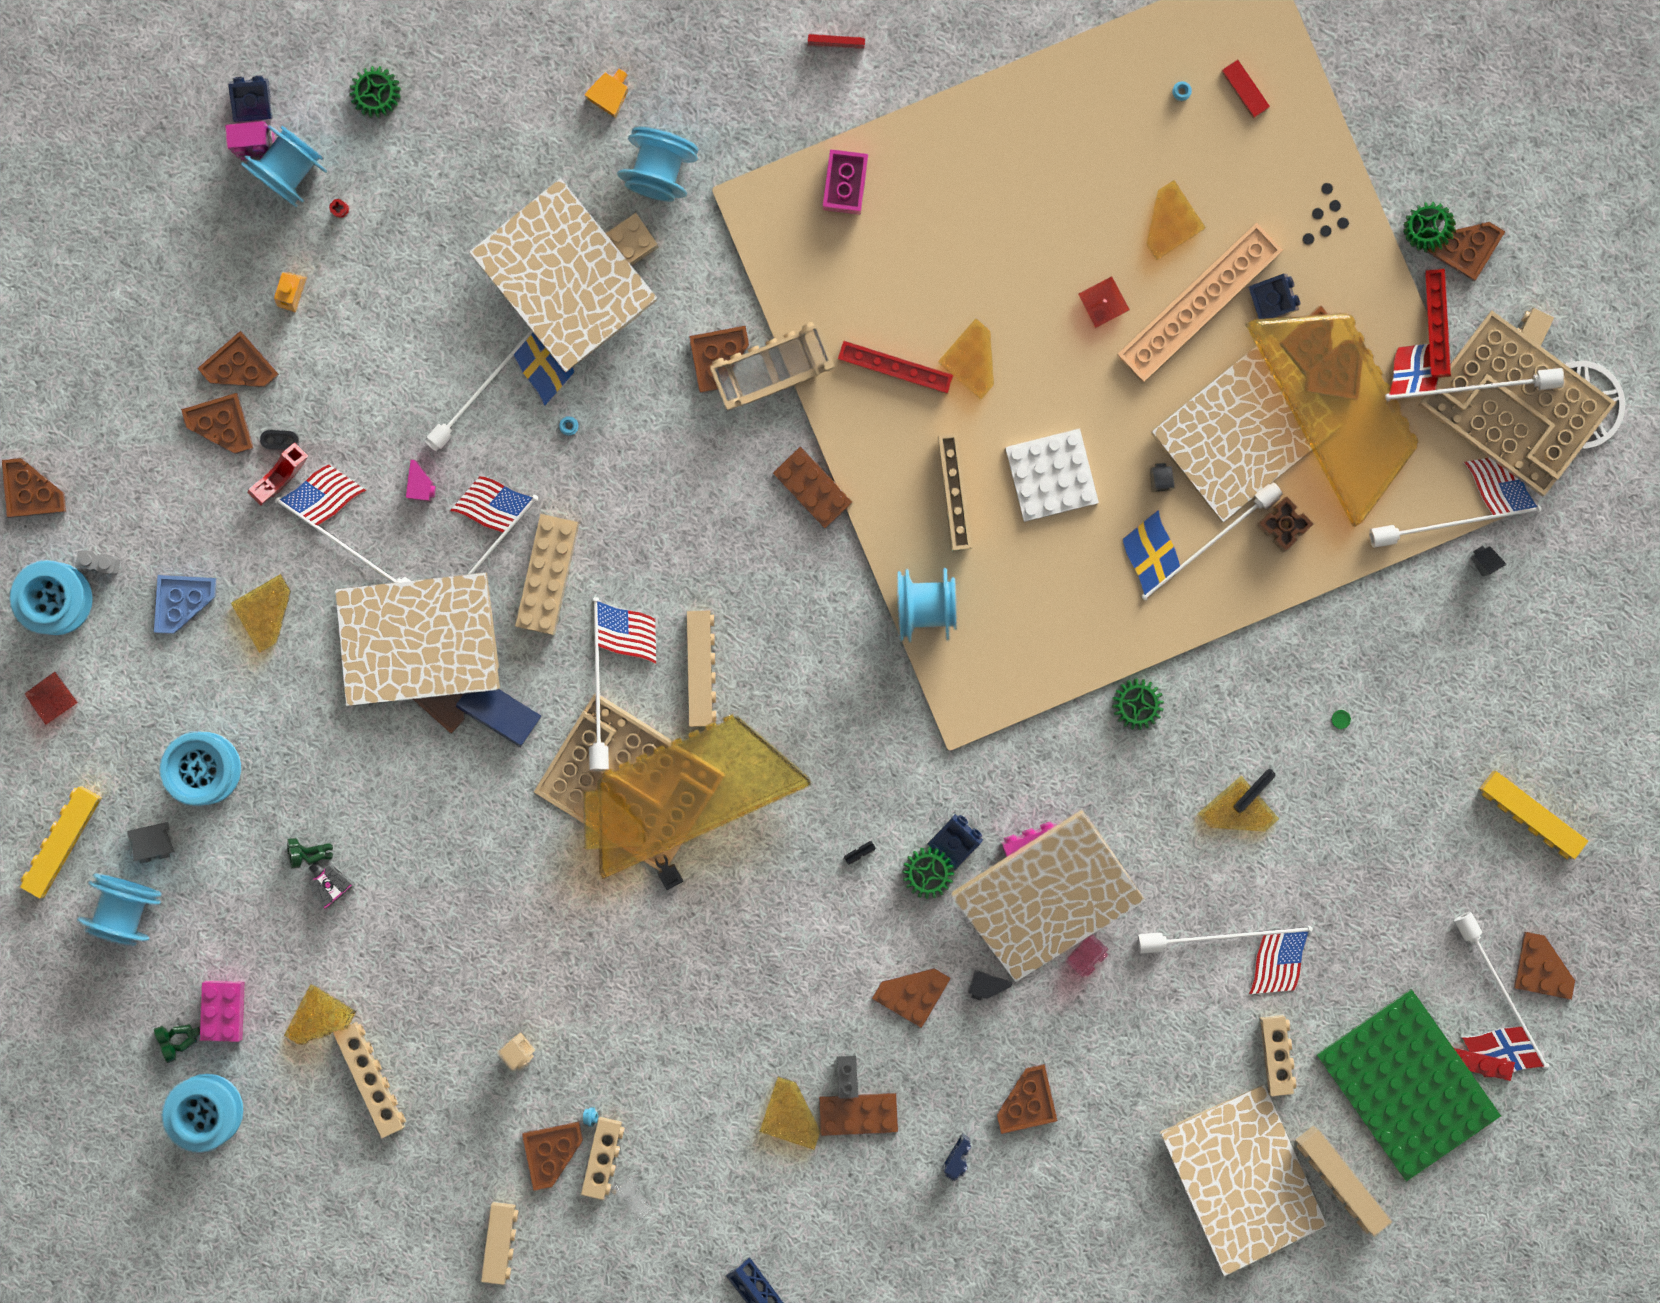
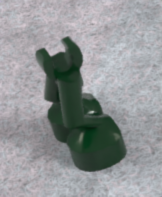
[287,838,333,869]
[154,1024,200,1063]

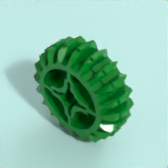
[349,66,401,118]
[1403,202,1456,253]
[1112,678,1164,730]
[902,847,954,899]

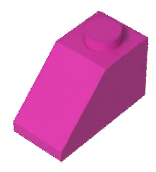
[406,460,436,502]

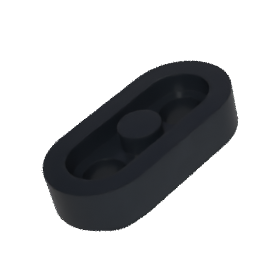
[260,430,300,450]

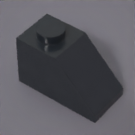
[1150,463,1175,492]
[1470,545,1506,577]
[968,970,1012,1001]

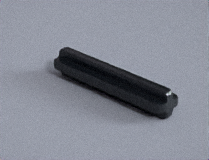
[1234,769,1276,813]

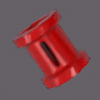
[329,199,349,218]

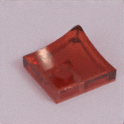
[1078,276,1130,328]
[24,671,79,725]

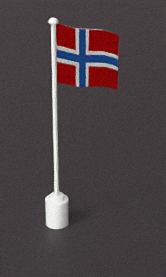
[1385,344,1564,401]
[1454,912,1549,1078]

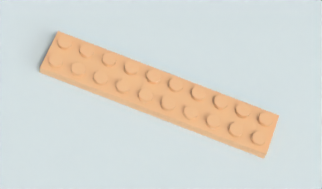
[1117,223,1283,382]

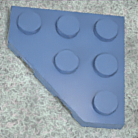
[154,575,216,634]

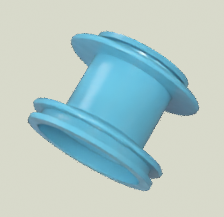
[241,125,327,208]
[617,127,699,202]
[10,560,93,635]
[898,568,957,642]
[160,732,241,806]
[77,874,162,945]
[162,1074,243,1152]

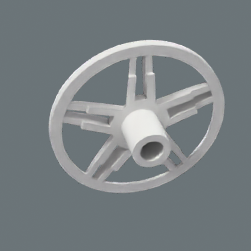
[1565,361,1625,449]

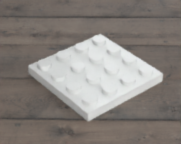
[1005,429,1099,522]

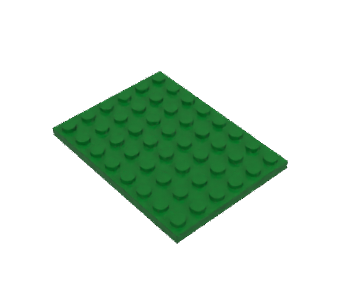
[1316,989,1501,1182]

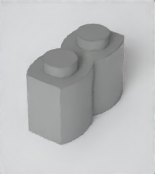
[75,550,121,575]

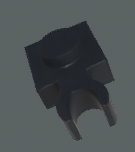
[655,854,684,890]

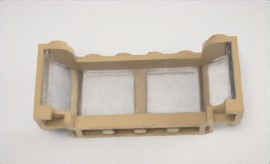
[710,322,835,411]

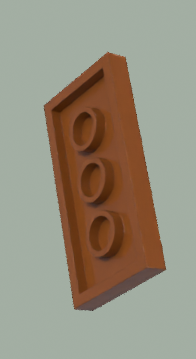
[773,446,853,529]
[819,1093,898,1136]

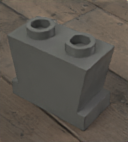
[127,822,175,864]
[837,1055,858,1098]

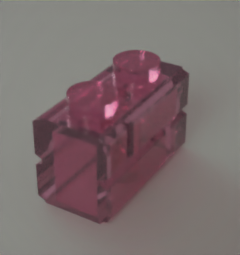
[1065,934,1109,977]

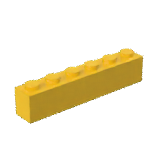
[1479,771,1589,860]
[20,786,102,899]

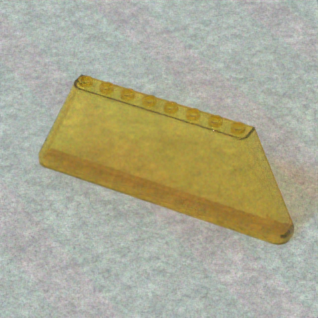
[1245,313,1419,527]
[598,714,812,879]

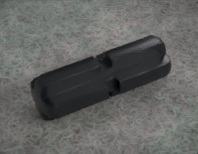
[844,841,876,865]

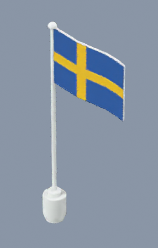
[425,330,574,452]
[1123,482,1283,600]

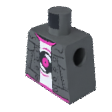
[308,862,355,909]

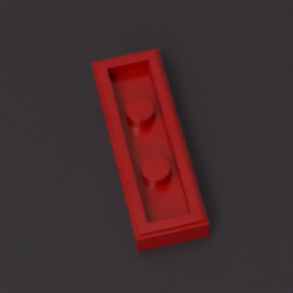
[808,34,865,49]
[1222,59,1270,118]

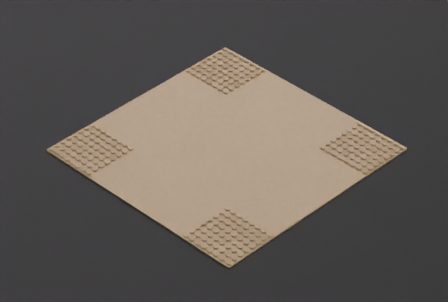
[712,0,1507,750]

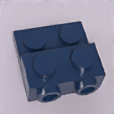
[228,75,272,122]
[1248,273,1301,323]
[927,814,983,870]
[942,1133,971,1181]

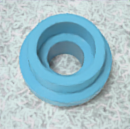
[1172,81,1192,101]
[559,416,579,436]
[583,1107,598,1127]

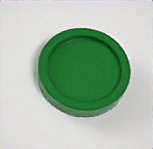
[1331,710,1351,729]

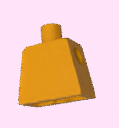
[584,69,629,118]
[274,272,307,312]

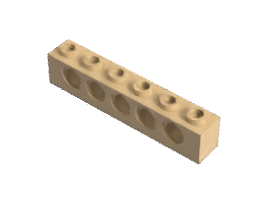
[333,1022,406,1138]

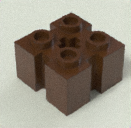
[1256,497,1314,552]

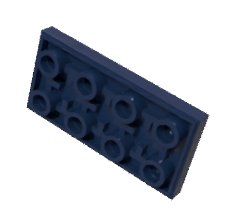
[456,689,541,748]

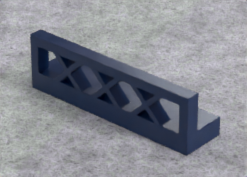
[726,1257,783,1303]

